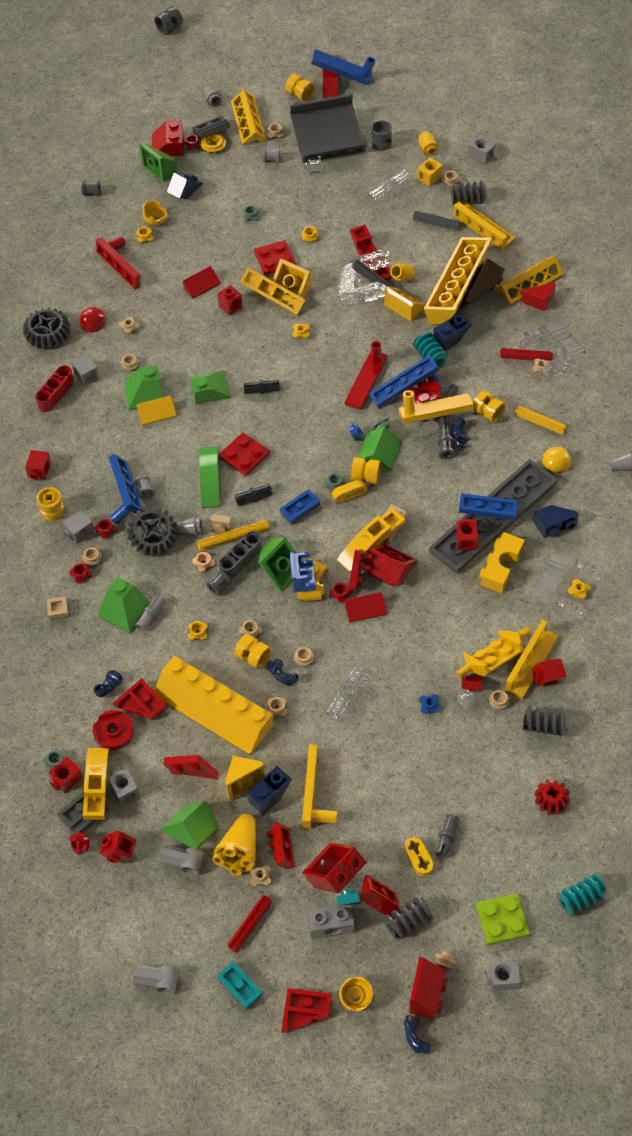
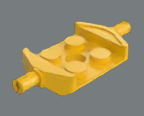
[456,626,531,678]

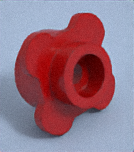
[183,134,201,150]
[94,519,117,539]
[69,563,92,583]
[329,582,352,603]
[69,832,90,855]

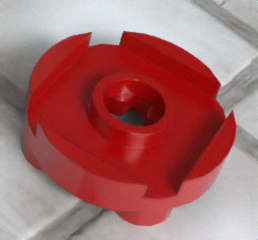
[409,379,442,404]
[92,710,134,750]

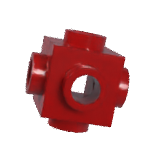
[99,831,137,864]

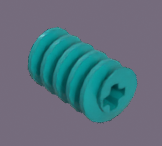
[413,332,447,368]
[557,873,606,916]

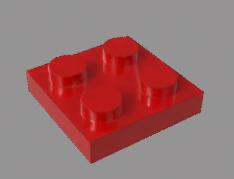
[254,240,296,276]
[218,432,270,476]

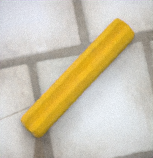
[515,406,566,434]

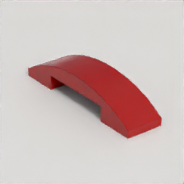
[322,55,338,99]
[350,224,393,280]

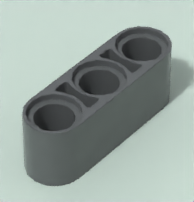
[219,531,262,579]

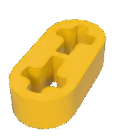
[331,479,367,504]
[404,837,433,877]

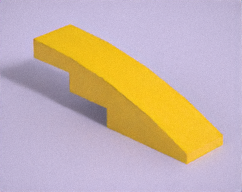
[240,267,306,315]

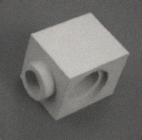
[469,136,495,164]
[71,354,99,385]
[63,510,94,544]
[108,768,140,806]
[486,961,521,992]

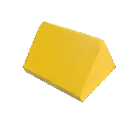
[137,396,177,426]

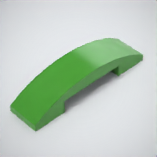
[199,446,220,508]

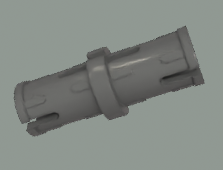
[435,814,459,858]

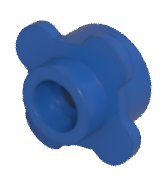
[348,422,363,441]
[419,694,441,714]

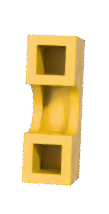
[479,532,525,593]

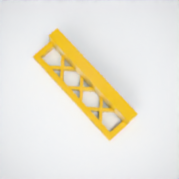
[231,89,266,145]
[453,202,516,250]
[494,255,564,305]
[505,619,559,699]

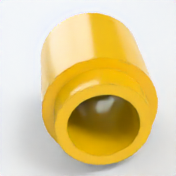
[418,131,438,155]
[390,263,415,281]
[297,581,325,602]

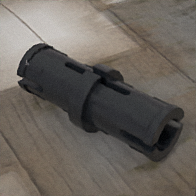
[244,380,280,394]
[234,483,273,506]

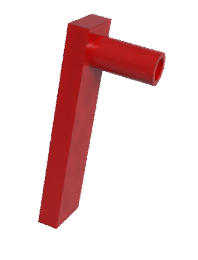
[96,236,141,290]
[345,341,387,410]

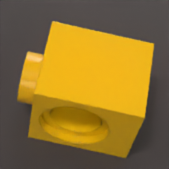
[417,157,443,186]

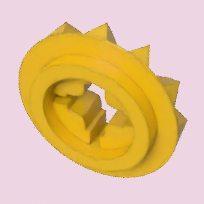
[201,134,226,154]

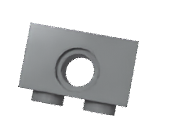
[307,904,354,939]

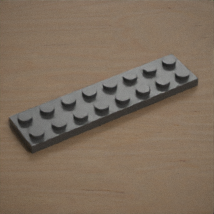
[429,459,558,574]

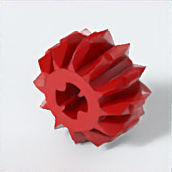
[534,779,570,815]

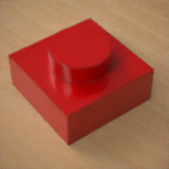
[461,675,482,692]

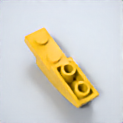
[337,508,406,573]
[83,748,109,820]

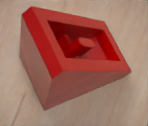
[521,282,556,311]

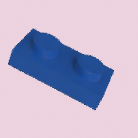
[279,489,321,525]

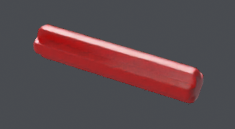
[500,348,553,361]
[227,895,272,953]

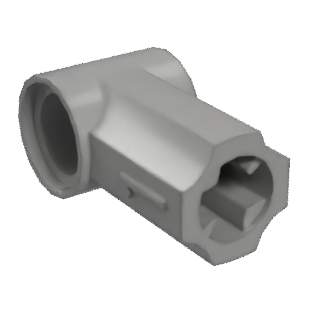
[160,845,205,875]
[133,965,180,994]

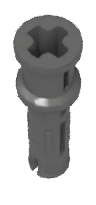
[438,415,455,459]

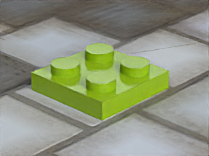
[475,893,530,946]

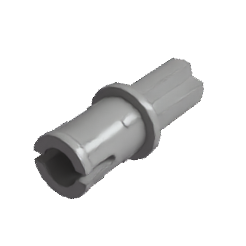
[135,595,165,632]

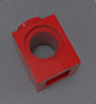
[217,285,243,316]
[25,450,51,480]
[456,519,478,550]
[532,658,567,687]
[48,757,83,793]

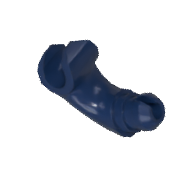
[452,417,471,448]
[266,659,299,686]
[93,670,123,698]
[404,1015,431,1054]

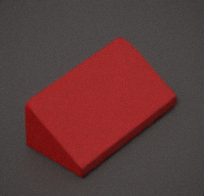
[183,266,221,299]
[344,592,387,623]
[360,875,399,916]

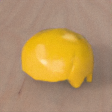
[142,201,168,226]
[542,447,571,474]
[339,977,374,1012]

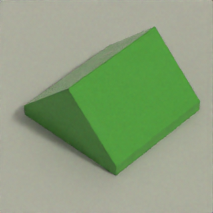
[358,426,402,470]
[161,800,219,850]

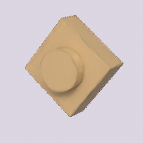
[211,514,232,533]
[46,596,69,620]

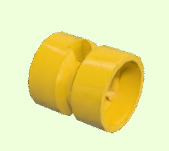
[285,73,315,102]
[473,390,506,423]
[351,457,381,484]
[37,487,65,521]
[234,633,271,669]

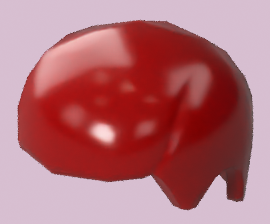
[79,307,106,333]

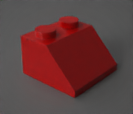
[152,120,184,157]
[363,544,418,586]
[409,957,448,1019]

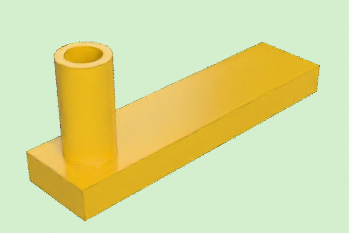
[399,390,474,424]
[302,744,337,829]

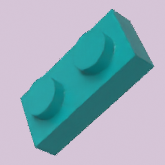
[336,889,362,905]
[216,961,263,1010]

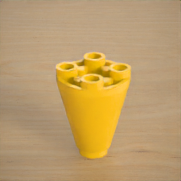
[212,814,256,876]

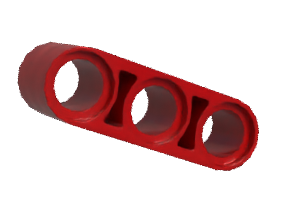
[35,365,74,412]

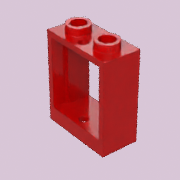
[302,843,367,894]

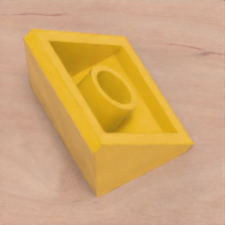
[272,259,312,298]
[384,287,426,321]
[225,755,265,801]

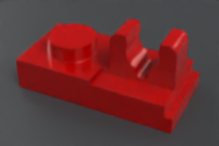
[348,549,373,590]
[266,822,295,869]

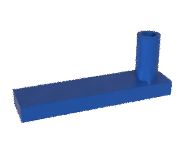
[311,49,376,85]
[369,355,440,409]
[109,454,143,524]

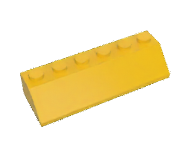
[424,237,493,324]
[154,656,273,755]

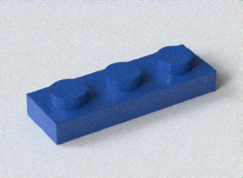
[459,493,518,520]

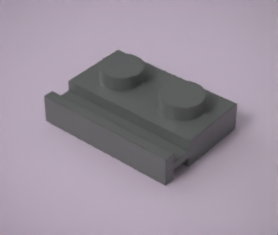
[192,116,230,139]
[57,792,109,835]

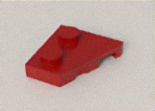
[113,678,168,720]
[163,755,219,780]
[281,988,332,1033]

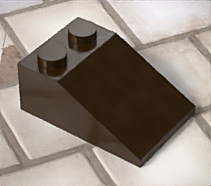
[456,258,505,312]

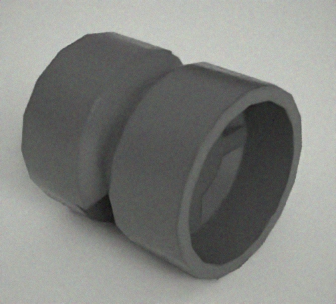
[154,6,183,34]
[371,120,392,151]

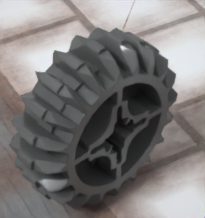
[23,307,70,350]
[127,506,178,556]

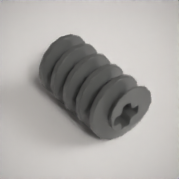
[451,181,486,205]
[522,705,566,736]
[383,897,433,939]

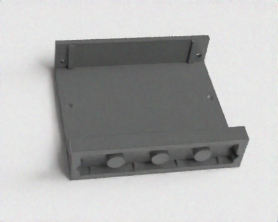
[290,94,366,163]

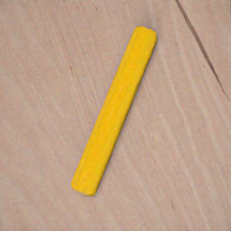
[197,520,269,551]

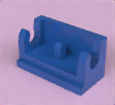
[290,552,316,592]

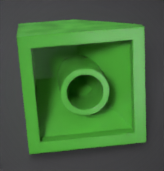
[139,142,178,182]
[124,365,163,410]
[189,370,231,405]
[258,537,302,592]
[98,577,151,633]

